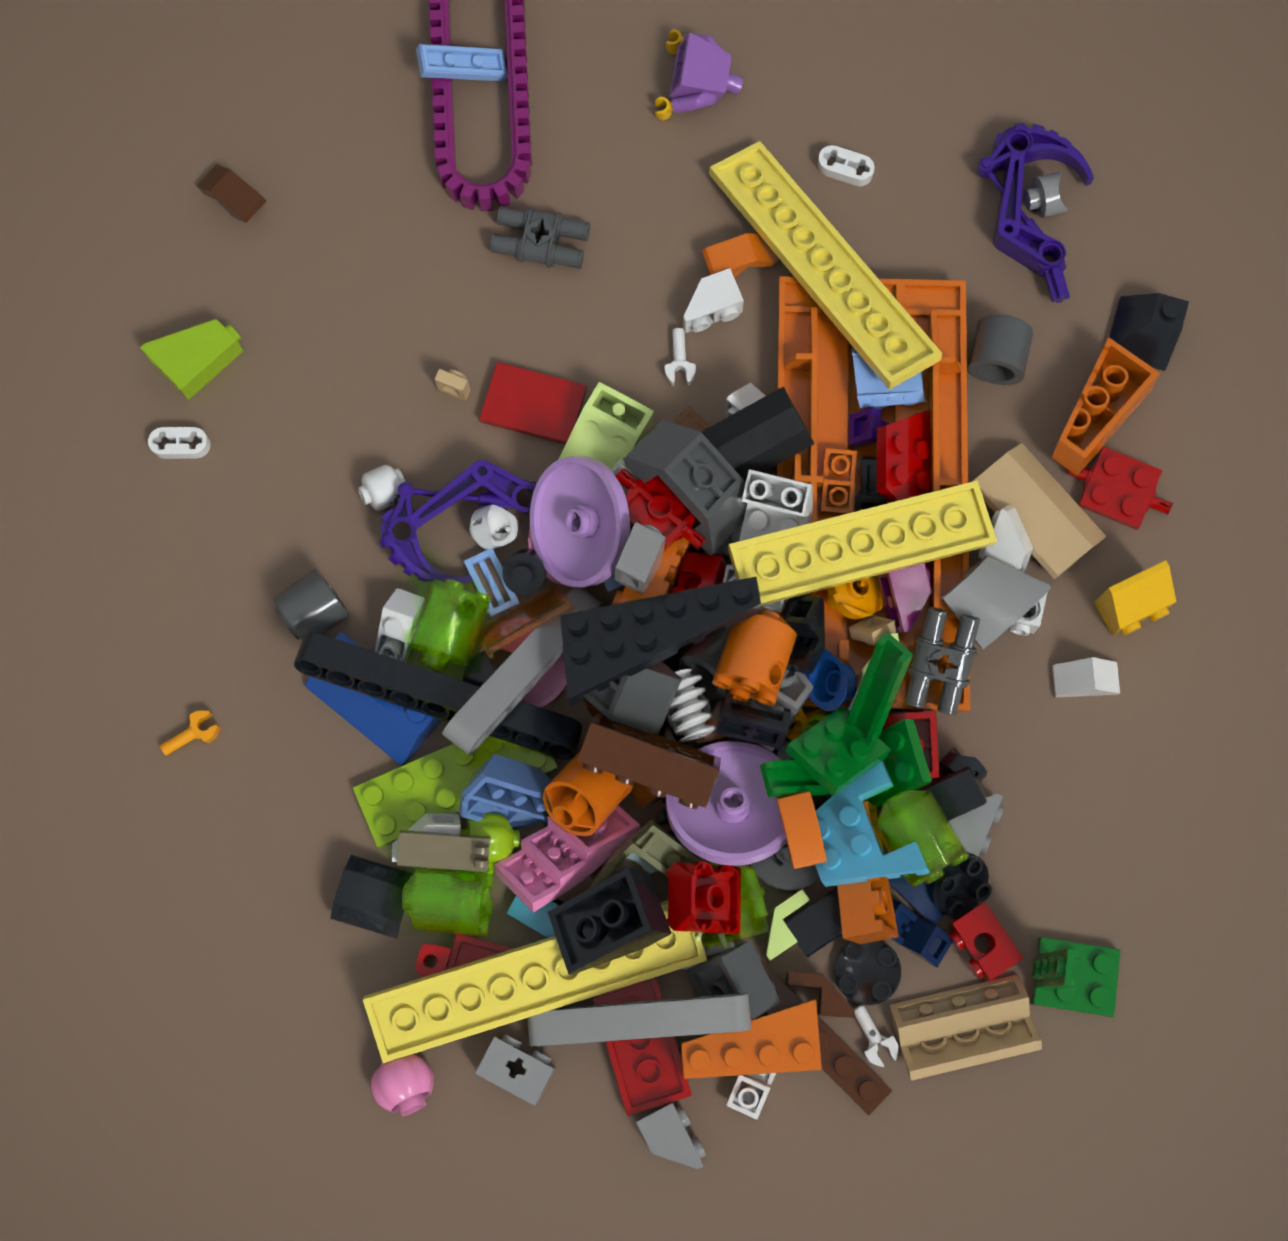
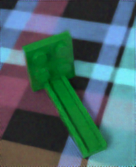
[785,632,913,796]
[759,719,932,809]
[1031,937,1121,1017]

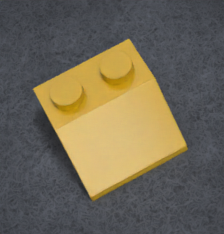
[1094,560,1177,636]

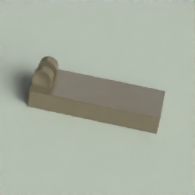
[397,830,491,872]

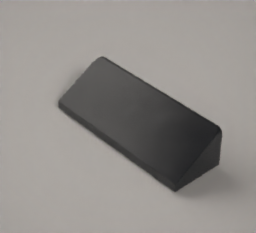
[881,766,987,843]
[785,888,842,958]

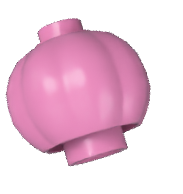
[371,1054,434,1116]

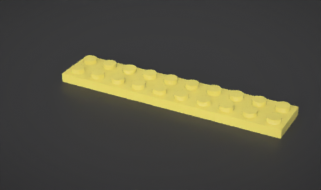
[709,141,943,390]
[363,900,707,1063]

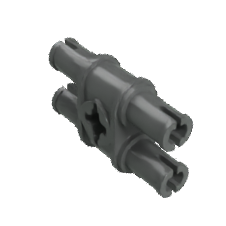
[490,206,590,269]
[905,607,980,715]

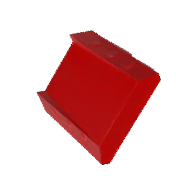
[665,862,741,934]

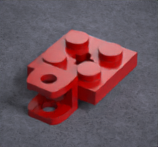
[414,933,513,977]

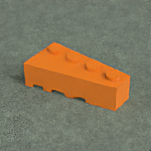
[837,801,899,944]
[681,999,822,1079]

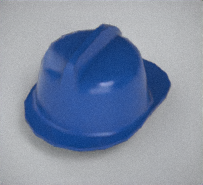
[801,648,857,711]

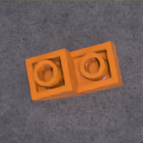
[820,448,857,514]
[776,790,827,869]

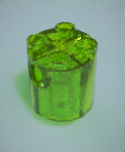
[407,579,491,672]
[873,789,969,887]
[402,867,494,936]

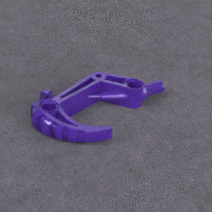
[977,123,1094,303]
[378,460,536,585]

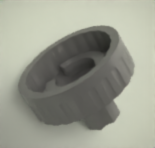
[748,847,820,892]

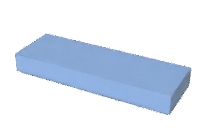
[416,44,508,82]

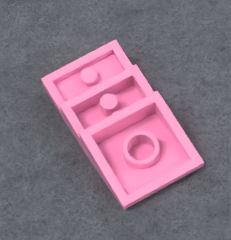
[494,805,640,912]

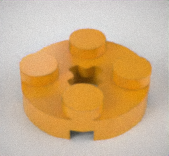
[826,576,885,620]

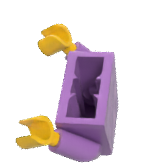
[655,29,743,121]

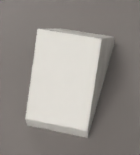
[1052,657,1120,698]

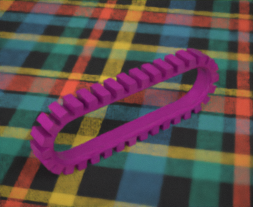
[429,0,532,211]

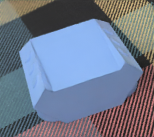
[852,347,926,410]

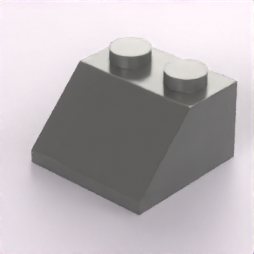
[686,941,781,1020]

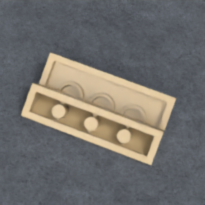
[972,443,1107,579]
[889,974,1042,1081]

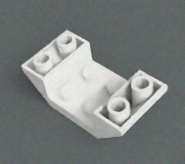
[723,469,813,613]

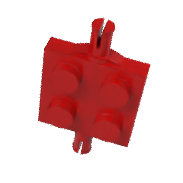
[1067,447,1173,530]
[616,468,706,553]

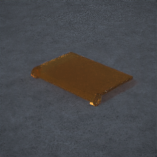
[473,585,575,659]

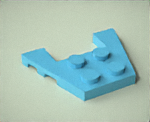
[815,760,930,887]

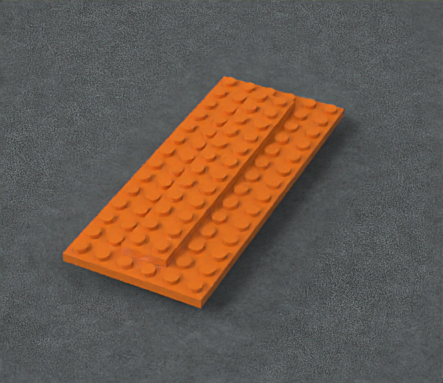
[774,276,970,712]

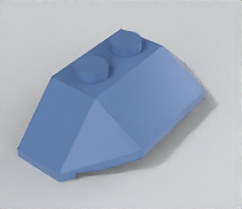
[458,754,552,829]

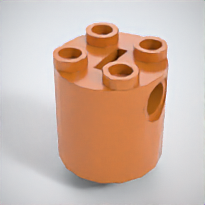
[712,609,797,706]
[542,750,633,836]

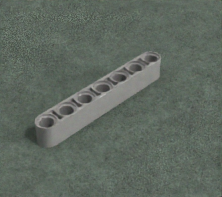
[442,587,603,755]
[527,993,752,1046]

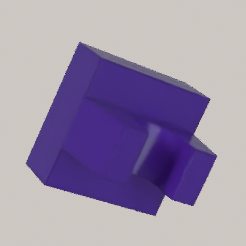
[849,407,889,447]

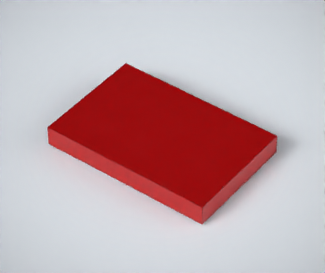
[479,362,587,445]

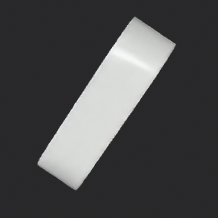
[817,145,875,187]
[148,427,211,459]

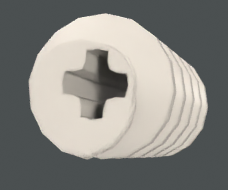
[669,669,717,743]

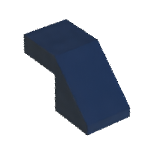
[891,899,952,968]

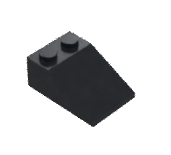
[548,867,672,975]

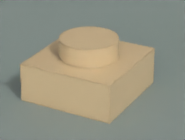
[434,369,471,401]
[849,615,897,646]

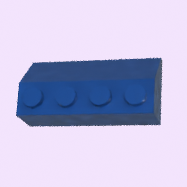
[305,631,442,766]

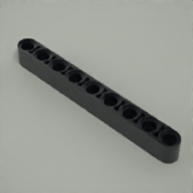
[294,632,583,760]

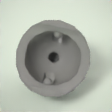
[1024,172,1068,218]

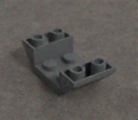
[623,419,747,556]
[583,608,682,735]

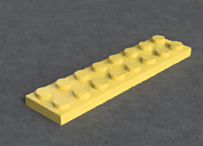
[727,480,997,605]

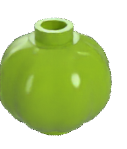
[460,812,520,872]

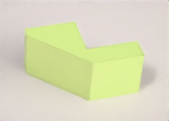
[765,890,810,962]

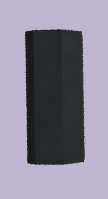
[701,386,814,482]

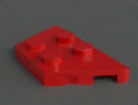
[877,410,931,502]

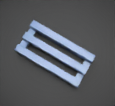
[464,549,520,619]

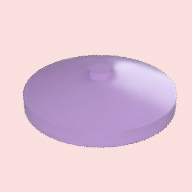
[530,456,630,587]
[666,741,787,866]

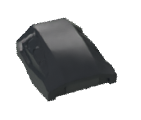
[330,855,418,939]

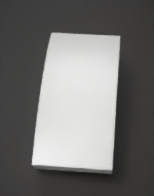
[726,1073,776,1119]

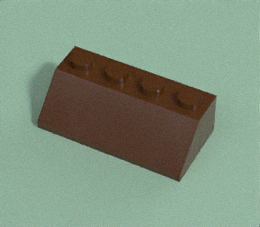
[577,712,721,809]

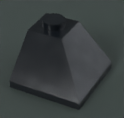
[1109,293,1189,371]

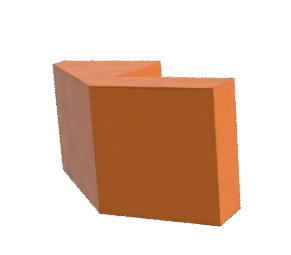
[702,233,778,278]

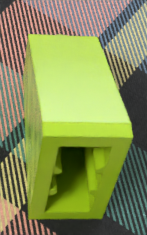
[140,319,244,400]

